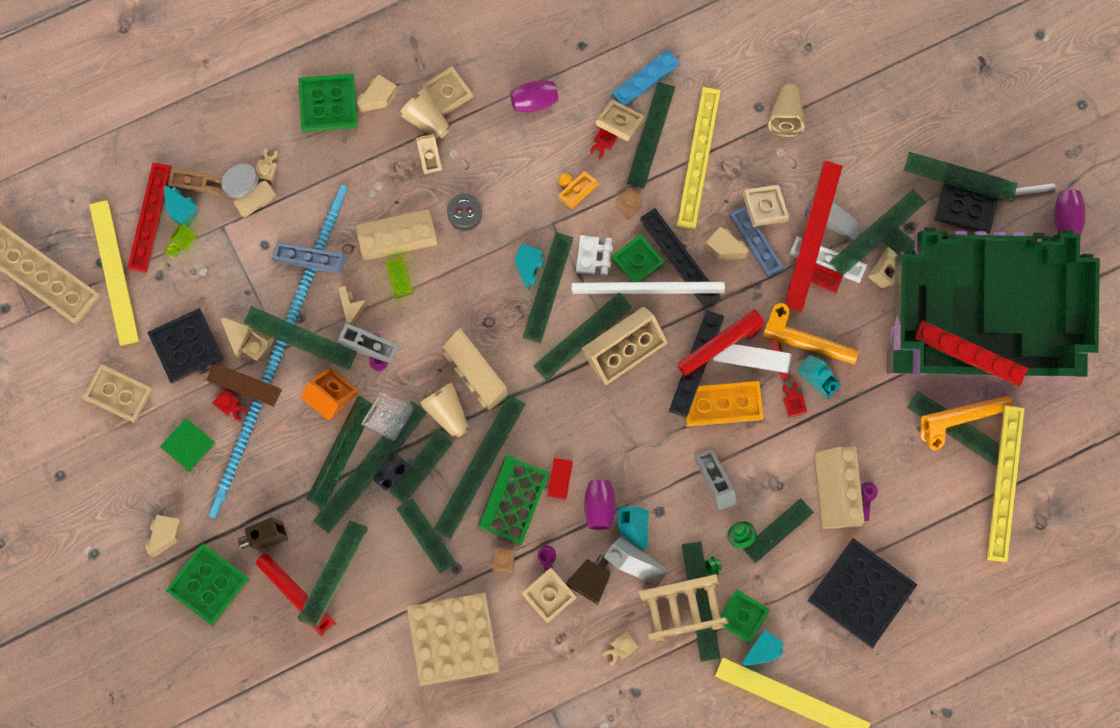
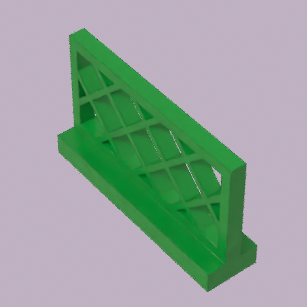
[477,454,549,545]

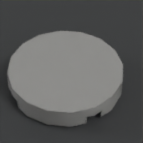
[221,164,259,198]

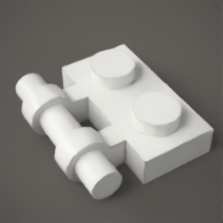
[576,235,613,276]

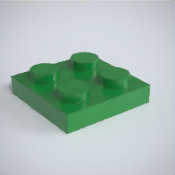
[611,234,665,282]
[720,589,770,644]

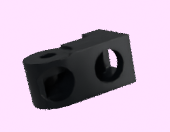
[373,451,412,491]

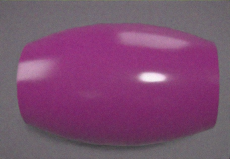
[510,80,558,113]
[1054,190,1086,237]
[584,479,615,530]

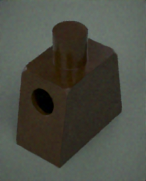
[238,517,288,550]
[566,554,611,605]

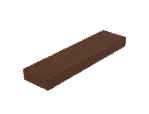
[206,363,282,407]

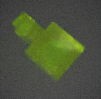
[164,224,197,258]

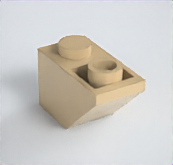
[357,74,398,112]
[704,226,749,260]
[868,247,899,288]
[146,515,183,557]

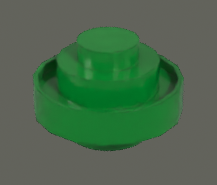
[727,521,757,549]

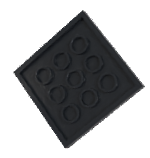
[807,538,918,649]

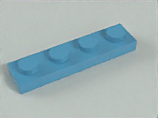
[611,50,680,106]

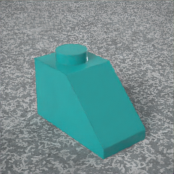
[741,630,785,667]

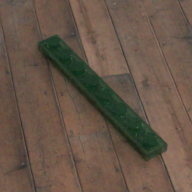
[434,395,526,539]
[313,401,427,534]

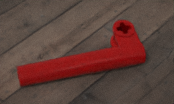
[677,309,764,376]
[256,553,337,637]

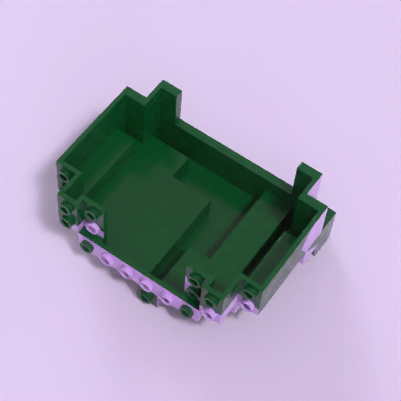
[887,227,1100,377]

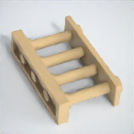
[639,575,729,642]

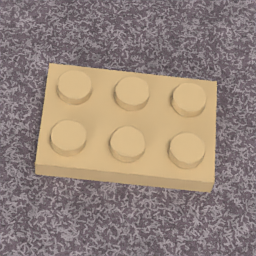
[83,364,153,423]

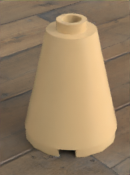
[768,84,805,137]
[398,88,450,139]
[420,383,469,437]

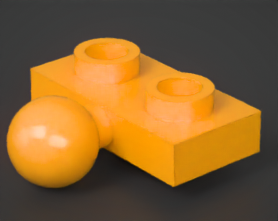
[558,171,598,209]

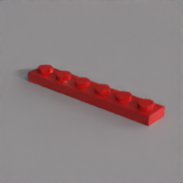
[127,162,172,273]
[913,321,1028,386]

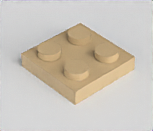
[422,66,473,116]
[595,100,645,142]
[742,185,789,227]
[521,567,577,623]

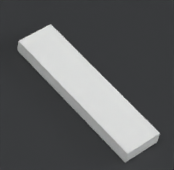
[789,236,867,283]
[713,344,792,373]

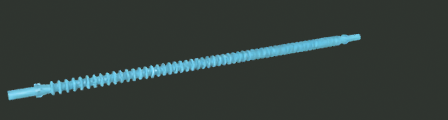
[208,185,348,519]

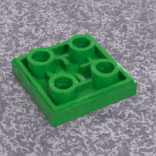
[160,418,216,472]

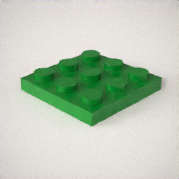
[298,74,358,132]
[165,543,250,626]

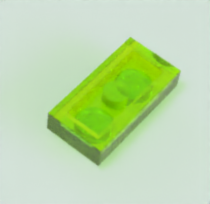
[385,257,414,299]

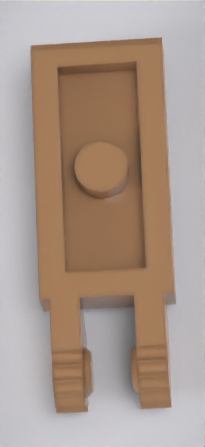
[168,168,222,195]

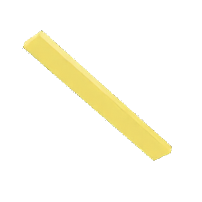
[677,87,721,229]
[89,200,140,346]
[986,405,1025,562]
[715,658,871,728]

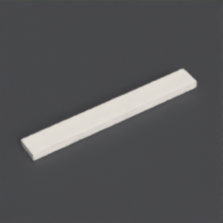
[572,282,725,294]

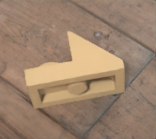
[416,134,442,174]
[338,286,366,326]
[241,322,281,363]

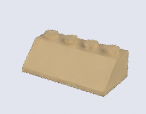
[356,209,437,261]
[581,306,668,385]
[442,328,507,410]
[814,446,864,530]

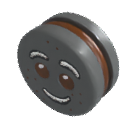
[447,194,482,231]

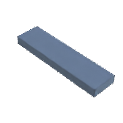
[729,205,784,278]
[272,242,347,274]

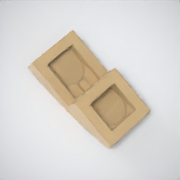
[233,180,277,218]

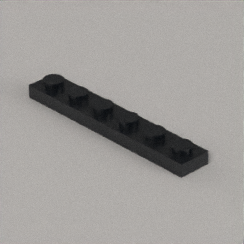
[640,208,721,309]
[669,310,724,418]

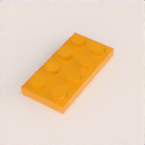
[686,381,764,427]

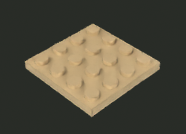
[407,593,499,686]

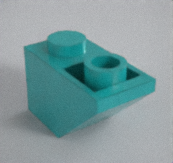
[164,186,199,229]
[514,243,545,290]
[797,355,841,399]
[618,506,649,550]

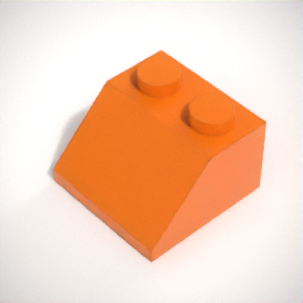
[300,368,359,421]

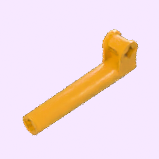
[763,303,859,365]
[920,395,1014,450]

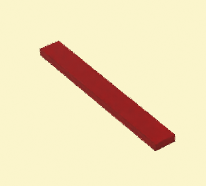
[784,160,843,312]

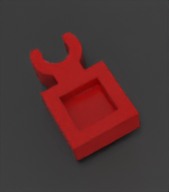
[590,128,618,159]
[782,382,807,418]
[212,388,248,422]

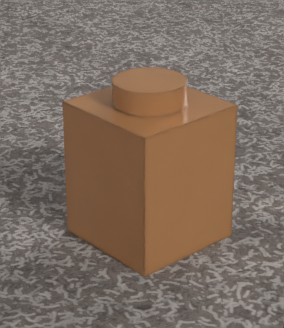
[616,187,643,219]
[493,548,515,573]

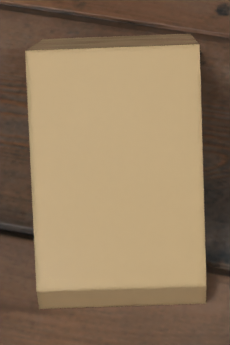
[221,317,251,358]

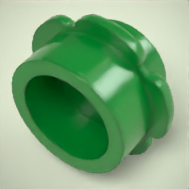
[705,556,722,575]

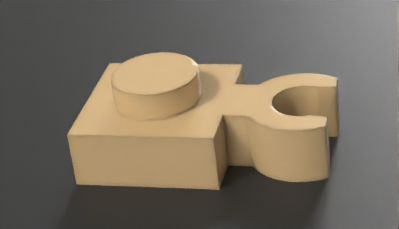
[255,148,278,183]
[602,632,639,666]

